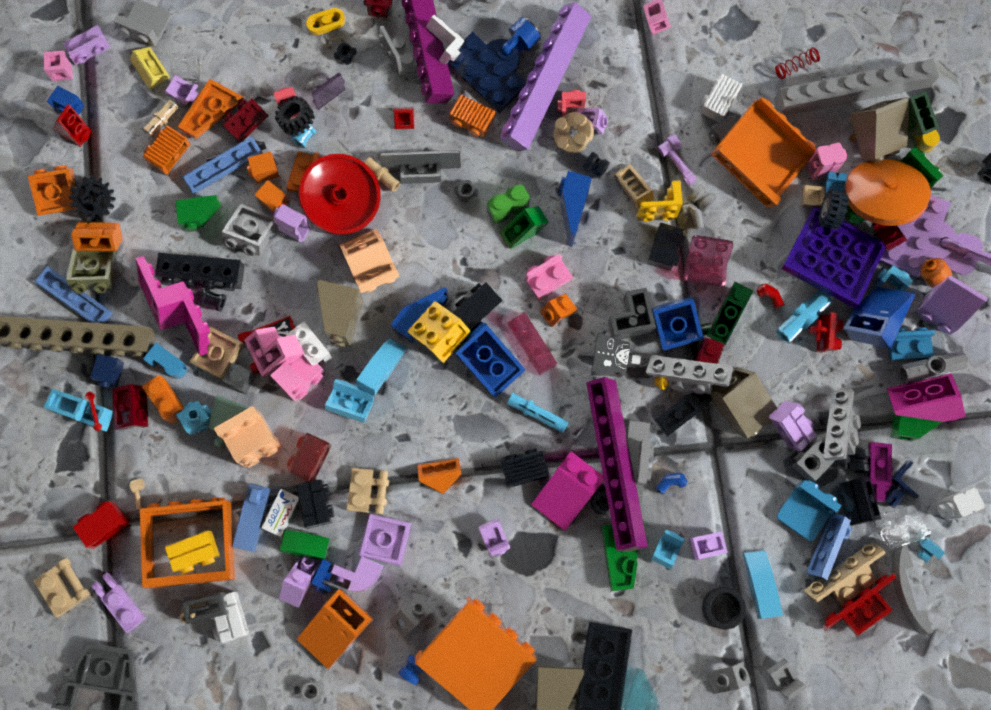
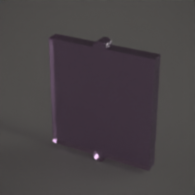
[311,72,346,110]

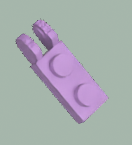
[92,572,146,633]

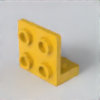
[636,180,683,222]
[408,301,471,363]

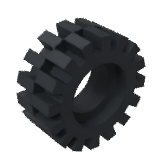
[275,96,315,136]

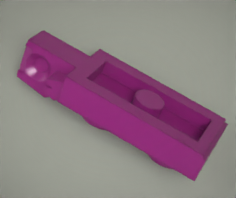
[868,442,892,503]

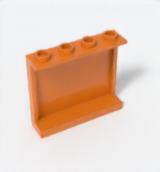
[711,97,817,208]
[415,596,537,710]

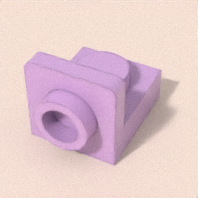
[577,108,608,134]

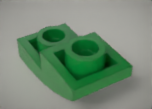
[279,530,330,561]

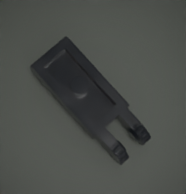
[654,392,712,437]

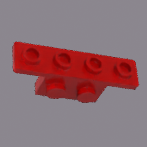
[823,573,896,637]

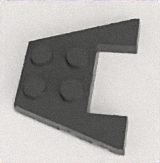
[51,643,139,710]

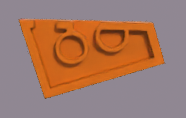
[178,79,244,139]

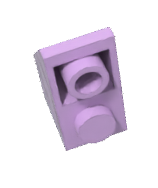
[279,555,321,608]

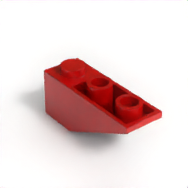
[54,104,91,147]

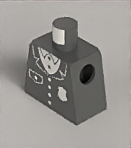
[591,333,641,376]

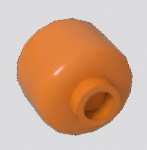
[920,258,952,288]

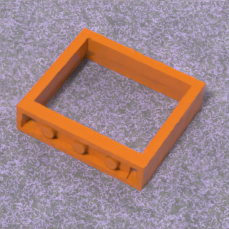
[140,497,235,589]

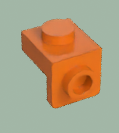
[540,293,578,327]

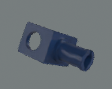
[885,460,919,509]

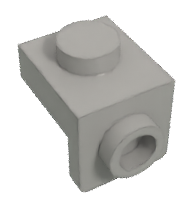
[767,658,806,700]

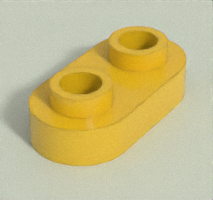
[306,8,345,35]

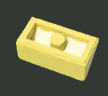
[130,47,170,89]

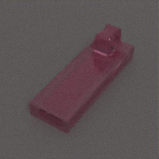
[507,312,558,376]

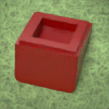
[393,107,414,129]

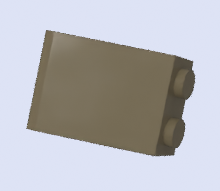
[850,97,909,163]
[317,280,364,348]
[705,367,778,438]
[535,666,584,710]

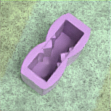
[273,204,310,242]

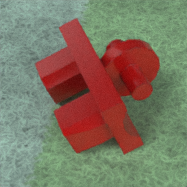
[809,312,843,353]

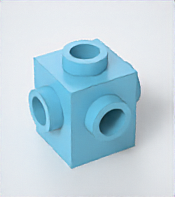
[176,401,212,435]

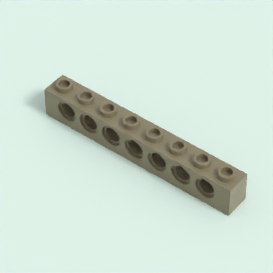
[0,316,156,359]

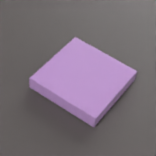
[359,514,411,566]

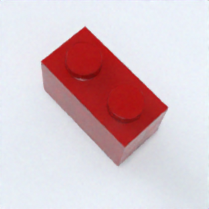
[73,501,130,549]

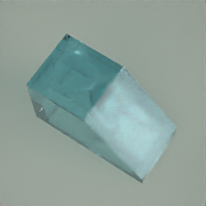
[623,668,659,710]

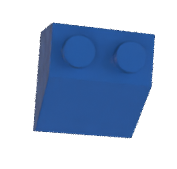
[651,297,704,351]

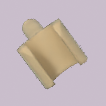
[129,478,145,510]

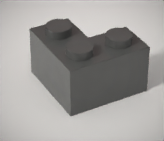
[608,288,656,340]

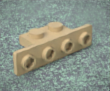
[804,542,885,606]

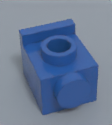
[46,85,84,115]

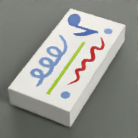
[262,489,299,537]

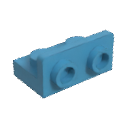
[888,328,935,361]

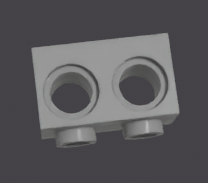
[791,433,835,482]

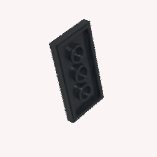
[575,622,632,710]

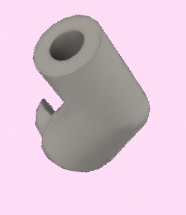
[681,203,704,229]

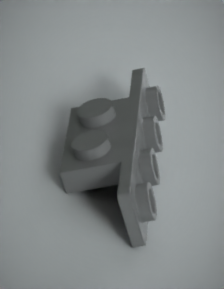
[380,150,461,184]

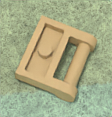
[34,558,91,617]

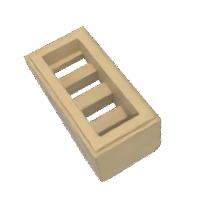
[614,164,654,209]

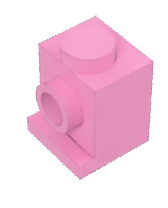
[643,0,671,35]
[44,50,73,82]

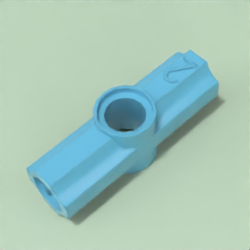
[776,290,833,344]

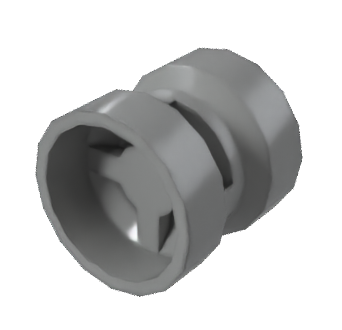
[312,67,333,94]
[688,184,716,213]

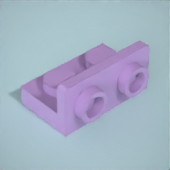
[63,25,110,65]

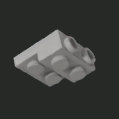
[222,203,277,256]

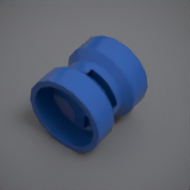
[398,654,425,686]

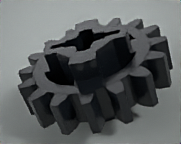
[69,176,116,221]

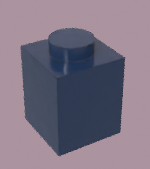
[90,354,124,388]

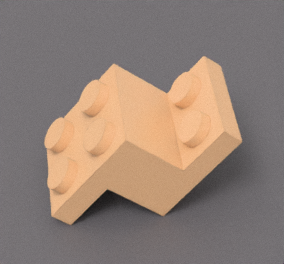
[339,229,400,293]
[214,406,281,468]

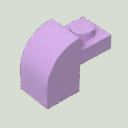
[331,557,384,592]

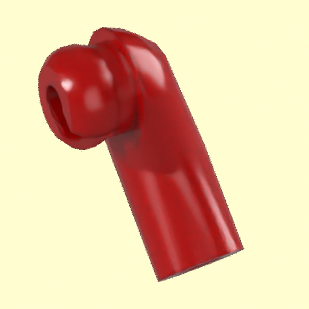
[756,284,785,309]

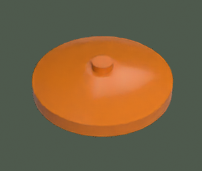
[844,159,931,226]

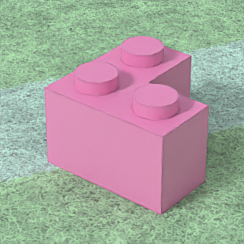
[244,326,304,377]
[270,355,325,401]

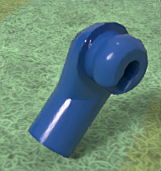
[655,472,687,494]

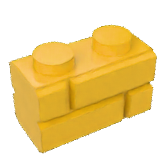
[165,530,220,575]

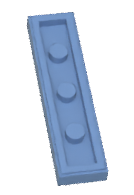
[182,136,263,195]
[34,266,113,324]

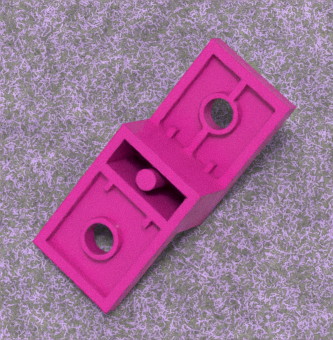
[136,256,210,356]

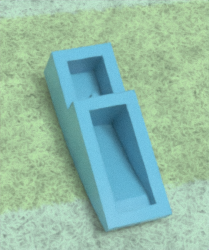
[356,338,407,396]
[43,388,113,432]
[743,550,783,619]

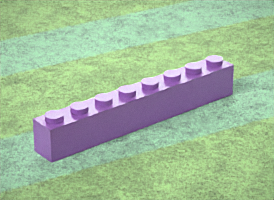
[500,2,592,151]

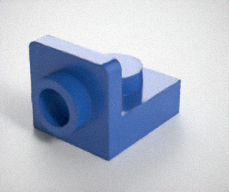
[312,559,335,595]

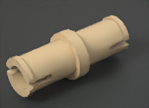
[142,100,178,138]
[364,157,401,192]

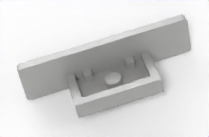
[646,355,733,394]
[823,389,861,461]
[627,420,654,507]

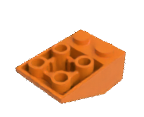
[297,589,374,670]

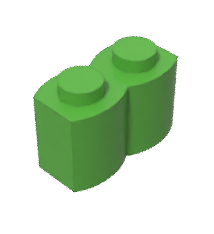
[487,185,530,223]

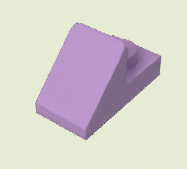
[689,531,728,561]

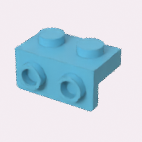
[325,379,374,423]

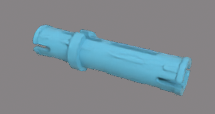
[507,392,569,434]

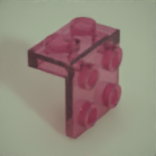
[683,235,734,287]

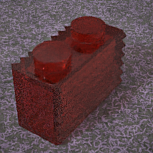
[287,432,332,482]

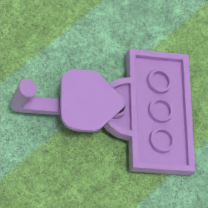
[879,195,991,278]

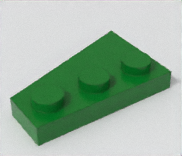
[601,521,644,592]

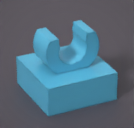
[917,535,945,563]

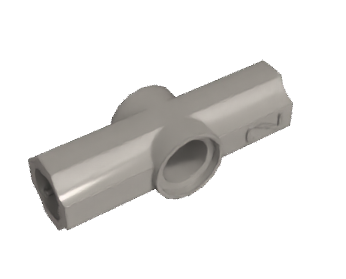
[900,350,968,383]

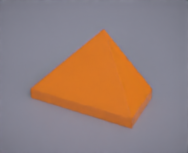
[417,458,462,494]

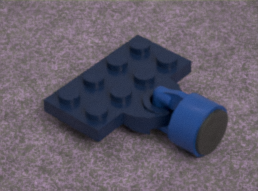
[448,17,541,114]

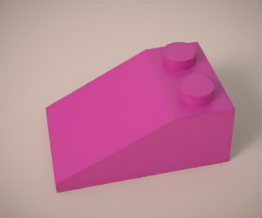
[887,373,966,422]
[531,452,604,531]

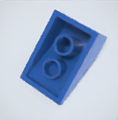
[558,171,592,247]
[453,321,526,398]

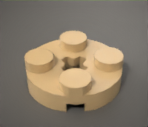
[554,112,594,154]

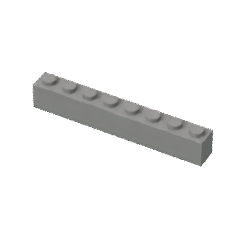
[774,58,939,116]

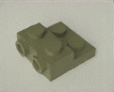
[66,249,116,294]

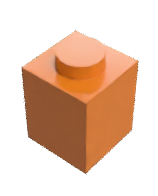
[246,151,280,183]
[254,180,289,214]

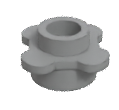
[299,679,324,704]

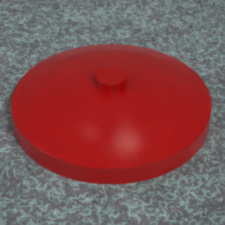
[298,154,381,235]

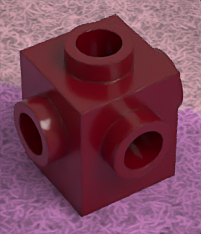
[363,0,393,18]

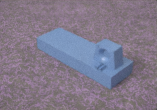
[232,484,271,552]
[806,514,852,580]

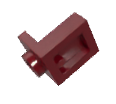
[872,223,907,251]

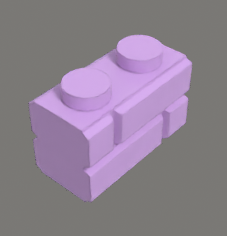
[769,401,817,452]

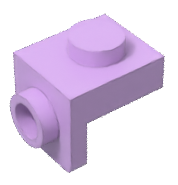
[164,75,198,106]
[478,518,510,556]

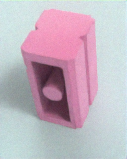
[807,143,847,181]

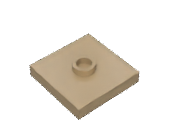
[189,327,245,380]

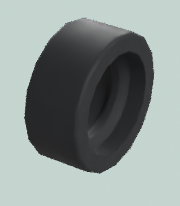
[702,587,746,630]

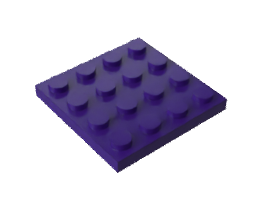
[781,206,885,309]

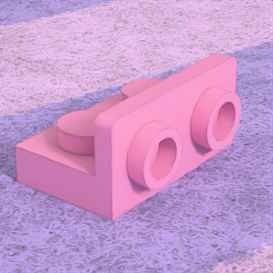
[525,254,573,300]

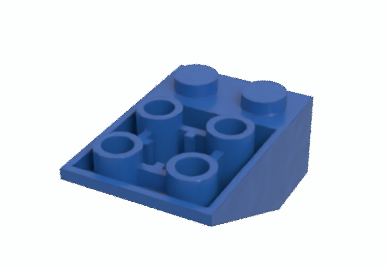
[844,287,915,348]

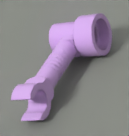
[657,134,696,186]

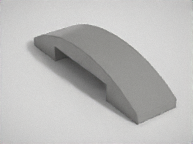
[892,545,933,634]

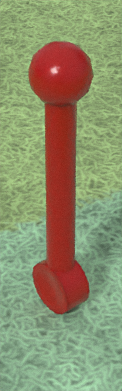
[85,391,102,431]

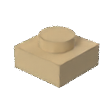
[802,185,825,209]

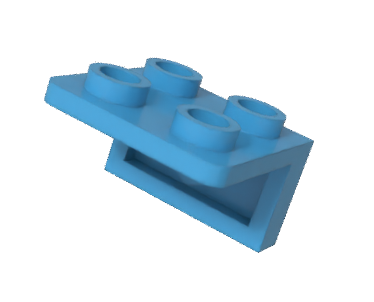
[777,480,842,541]

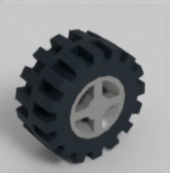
[818,190,849,229]

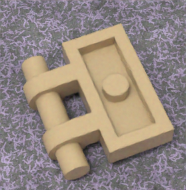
[347,468,389,514]

